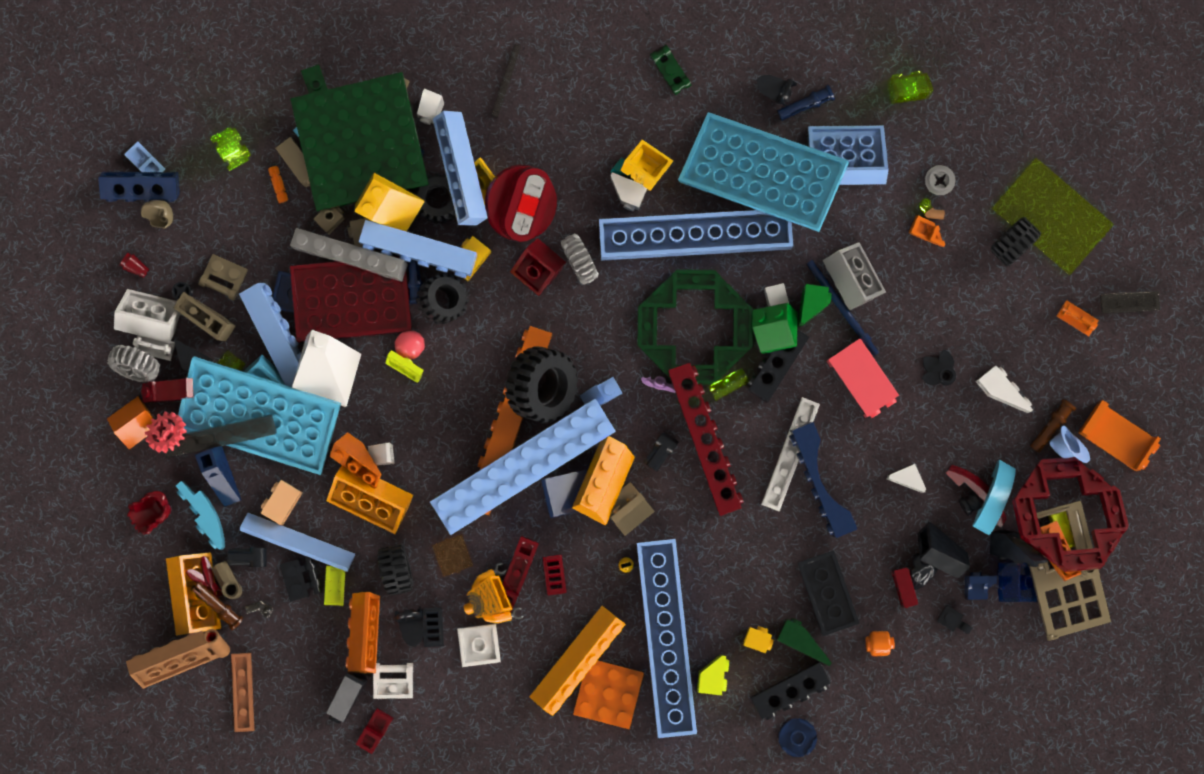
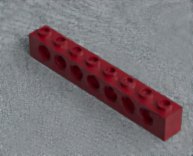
[668,363,744,516]

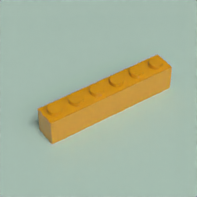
[529,606,626,716]

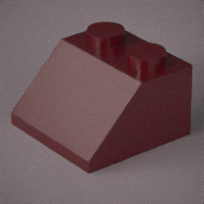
[510,238,567,296]

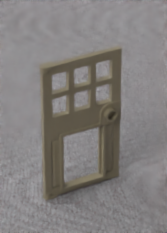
[1029,500,1111,641]

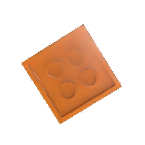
[573,660,644,729]

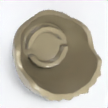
[141,200,173,229]

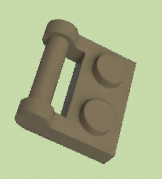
[198,254,248,301]

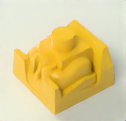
[621,140,673,191]

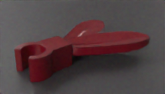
[186,556,223,599]

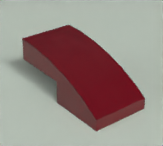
[355,708,394,754]

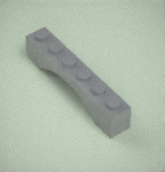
[290,228,408,282]

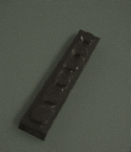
[165,414,277,458]

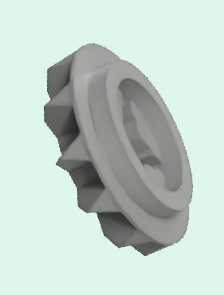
[925,165,955,195]

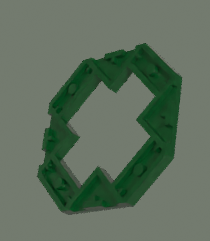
[637,270,753,385]

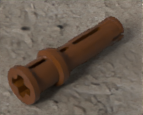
[1030,399,1076,453]
[191,581,243,630]

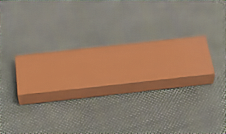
[231,653,255,732]

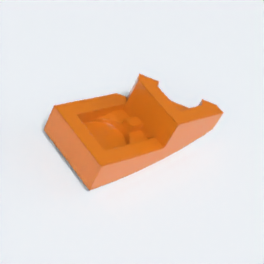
[909,215,945,247]

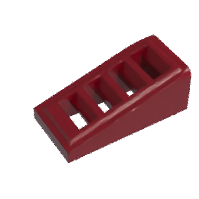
[543,555,567,595]

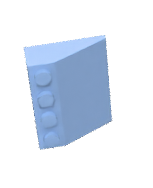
[808,125,888,185]

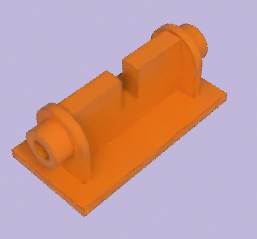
[1057,300,1099,336]

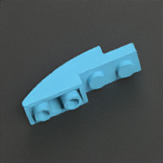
[176,481,225,550]

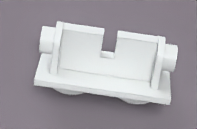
[133,335,175,361]

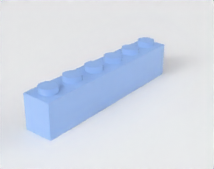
[433,111,488,225]
[359,220,477,278]
[239,283,302,387]

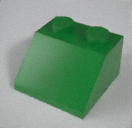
[798,284,832,327]
[752,303,798,354]

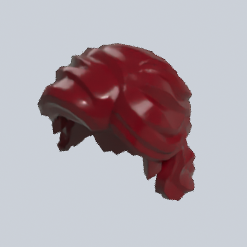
[127,491,171,535]

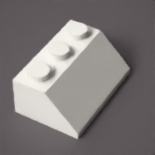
[114,289,180,343]

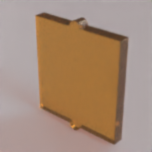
[432,534,473,577]

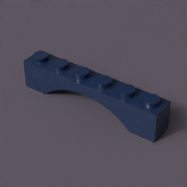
[789,422,857,538]

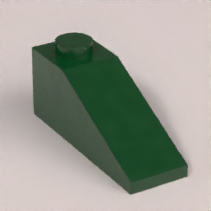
[776,618,831,666]

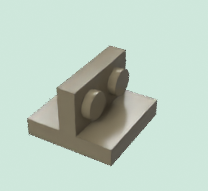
[610,482,655,536]

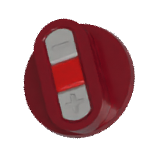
[485,165,557,242]

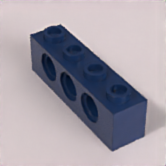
[98,172,180,202]

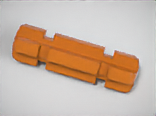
[268,166,288,203]

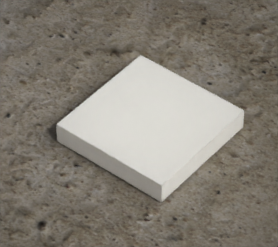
[457,623,501,667]

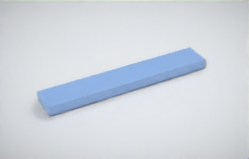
[240,513,355,572]

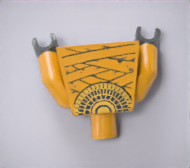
[464,563,524,624]

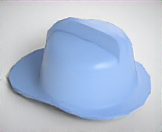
[1050,426,1090,463]

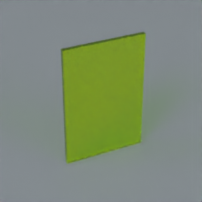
[992,158,1114,276]

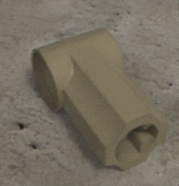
[211,561,242,599]

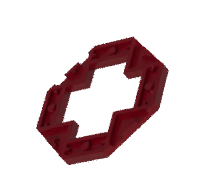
[1012,457,1129,572]

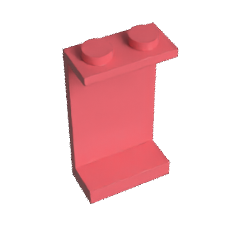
[827,339,899,418]

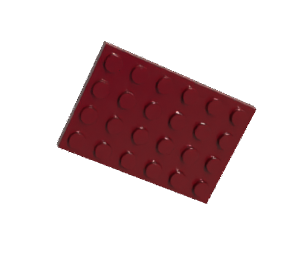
[290,256,412,343]

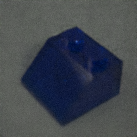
[998,563,1038,602]

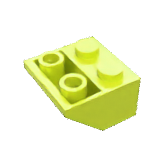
[697,654,729,695]

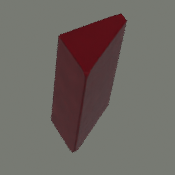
[891,568,918,608]

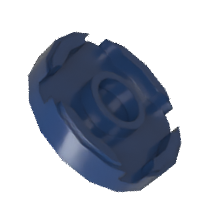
[778,718,817,757]

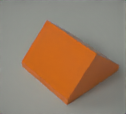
[107,396,155,450]

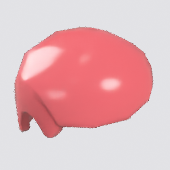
[395,330,425,360]

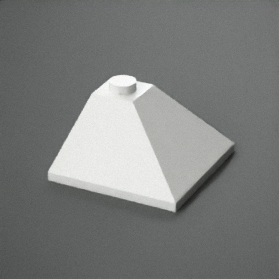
[291,330,361,407]

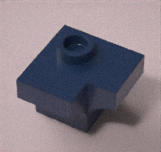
[965,572,997,600]

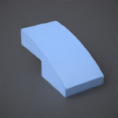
[124,141,165,172]

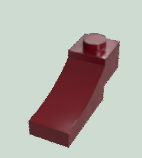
[141,378,193,403]

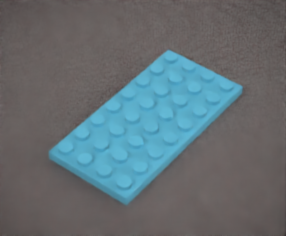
[678,112,849,232]
[178,356,341,475]

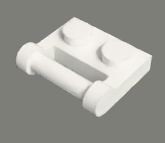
[373,663,413,699]

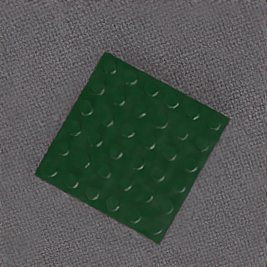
[290,72,429,211]

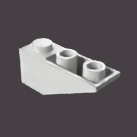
[975,366,1033,413]

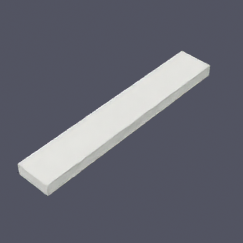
[761,397,820,511]

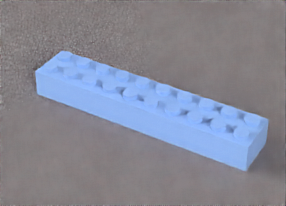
[599,210,793,261]
[430,399,616,535]
[636,539,697,738]

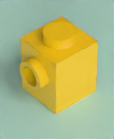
[743,626,774,653]

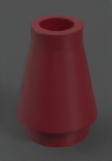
[120,253,150,278]

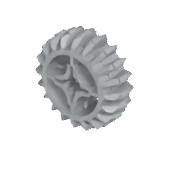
[561,234,598,285]
[107,345,160,383]

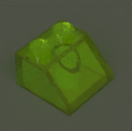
[887,71,934,104]

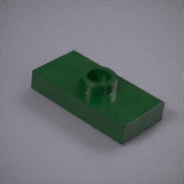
[301,64,328,94]

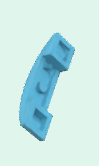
[972,460,1016,535]

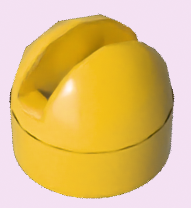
[619,557,634,573]

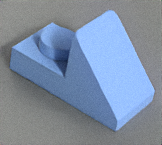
[580,377,623,406]

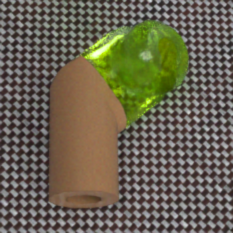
[919,198,945,220]

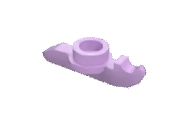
[641,376,676,393]

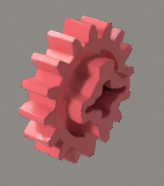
[145,411,187,453]

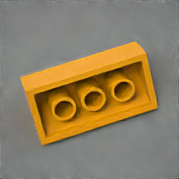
[572,436,635,525]
[326,466,413,534]
[166,552,221,636]

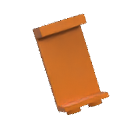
[1078,400,1161,471]

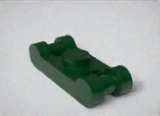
[650,45,692,95]

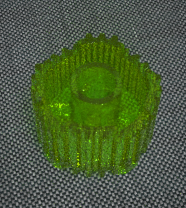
[210,127,251,171]

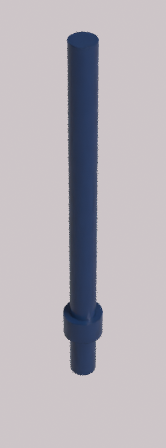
[806,260,879,357]

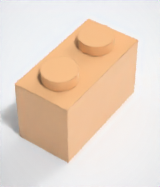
[261,480,303,525]

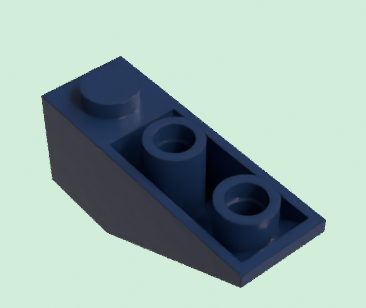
[195,446,242,507]

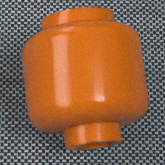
[866,631,895,656]

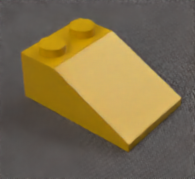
[355,173,425,232]

